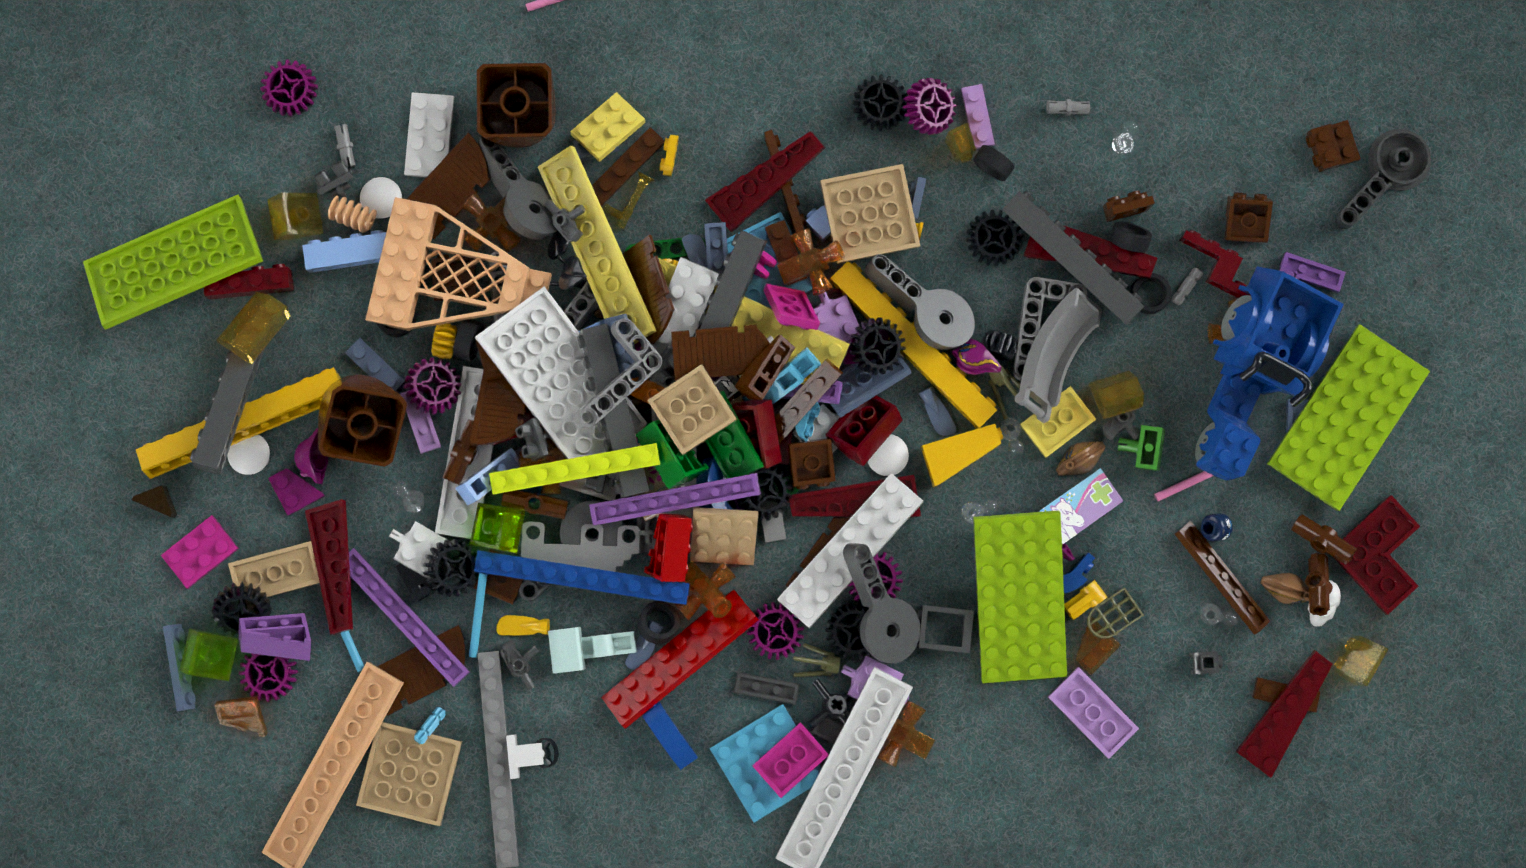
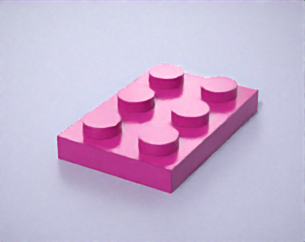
[763,283,820,330]
[161,515,239,589]
[752,722,829,798]

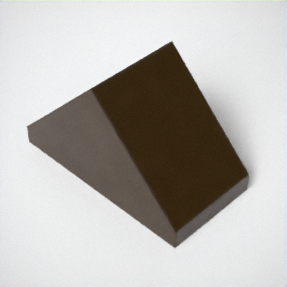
[132,485,177,518]

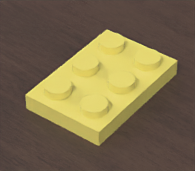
[570,92,645,162]
[1020,386,1096,458]

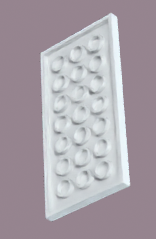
[475,286,647,459]

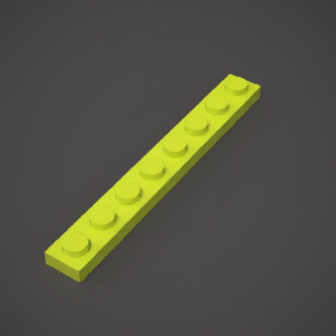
[489,443,660,494]

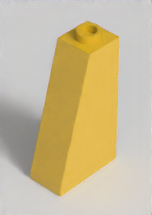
[921,424,1003,487]

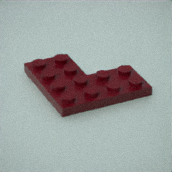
[1332,495,1420,615]

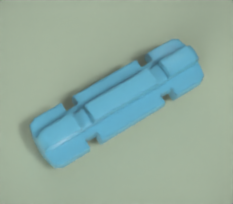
[414,707,446,744]

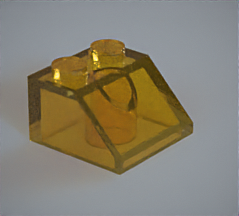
[267,192,324,240]
[1089,370,1144,419]
[1334,636,1388,686]

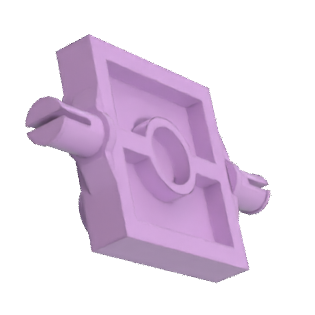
[814,288,859,342]
[841,656,909,704]

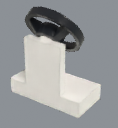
[506,734,559,779]

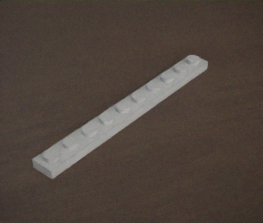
[477,651,519,868]

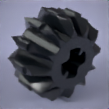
[981,330,1018,361]

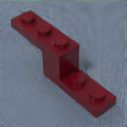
[1179,230,1249,298]

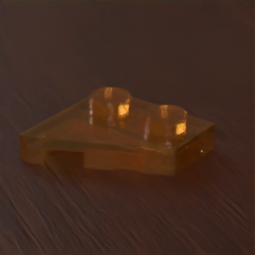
[1075,616,1121,675]
[214,696,268,737]

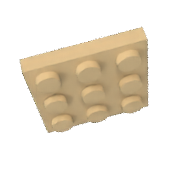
[647,365,737,455]
[690,507,758,565]

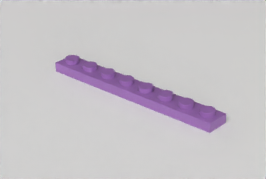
[589,473,761,526]
[349,548,470,687]

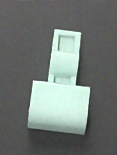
[548,627,637,673]

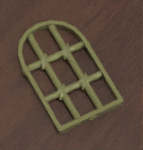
[1087,587,1144,639]

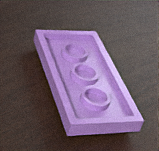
[1048,667,1139,759]

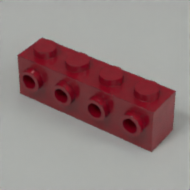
[204,264,294,300]

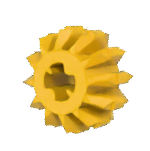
[431,323,457,359]

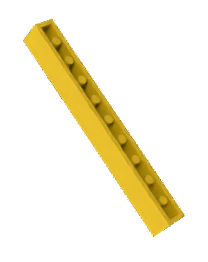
[830,262,997,429]
[136,367,341,479]

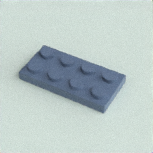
[830,348,911,418]

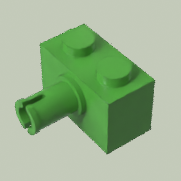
[1118,425,1165,471]

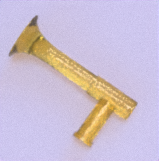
[603,171,656,229]

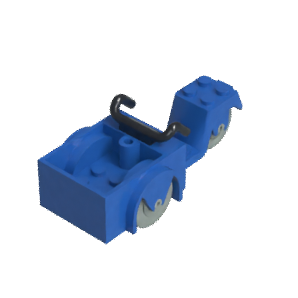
[1195,266,1344,480]

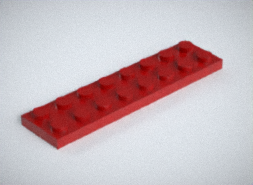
[601,590,759,729]

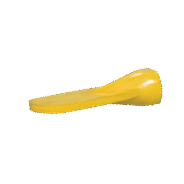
[496,615,550,636]

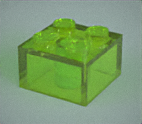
[470,503,525,553]
[180,628,239,681]

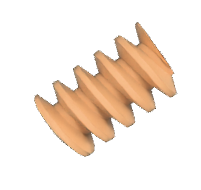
[328,195,377,233]

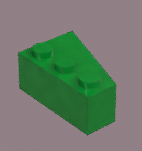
[636,419,709,489]

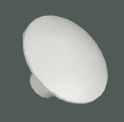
[360,177,402,219]
[868,434,909,476]
[227,435,270,475]

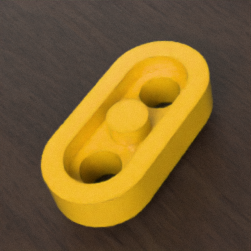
[660,134,679,177]

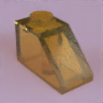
[945,123,976,163]

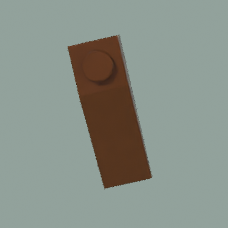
[735,335,795,400]

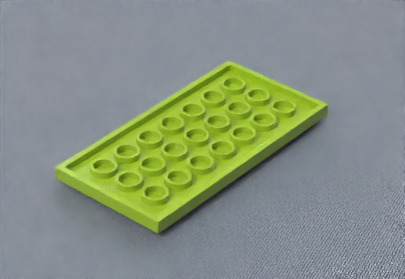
[83,194,263,330]
[1267,324,1430,511]
[973,510,1067,683]

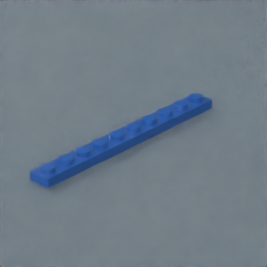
[474,550,690,605]

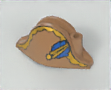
[1056,441,1106,476]
[1261,573,1309,605]

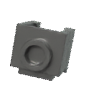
[1189,651,1223,674]

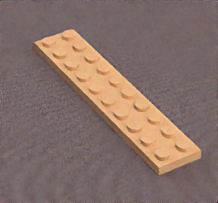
[262,662,404,868]

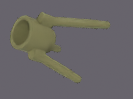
[988,365,1021,420]
[793,643,840,677]

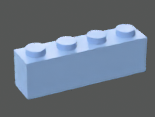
[302,230,386,273]

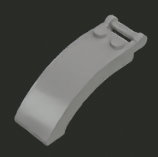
[1015,288,1102,423]

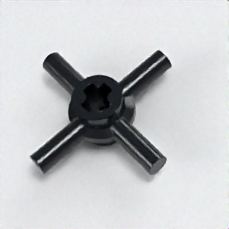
[807,678,853,729]

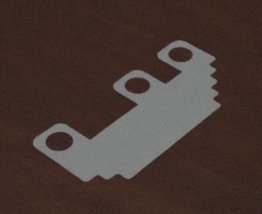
[521,522,640,572]

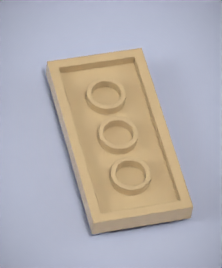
[228,541,320,600]

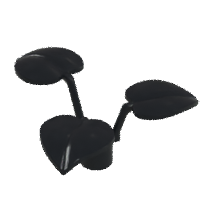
[548,231,588,290]

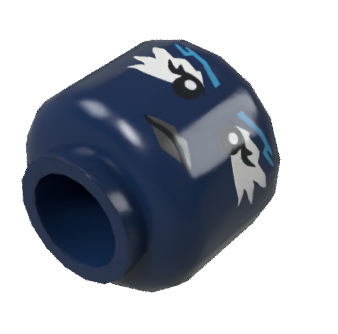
[1201,513,1233,542]

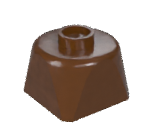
[477,63,556,148]
[318,375,407,467]

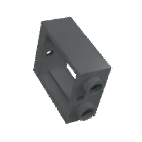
[917,605,974,653]

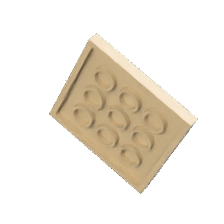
[820,164,920,264]
[356,722,462,826]

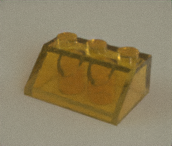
[216,292,290,364]

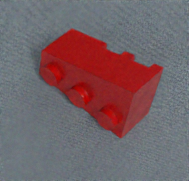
[644,514,693,582]

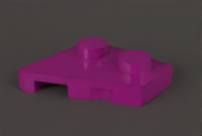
[268,468,325,516]

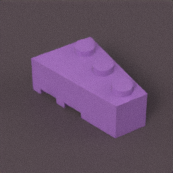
[239,613,311,661]

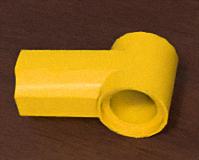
[1064,580,1107,620]

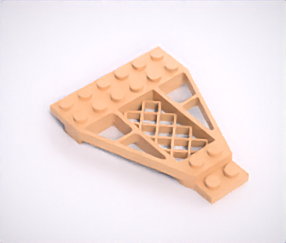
[365,197,552,331]

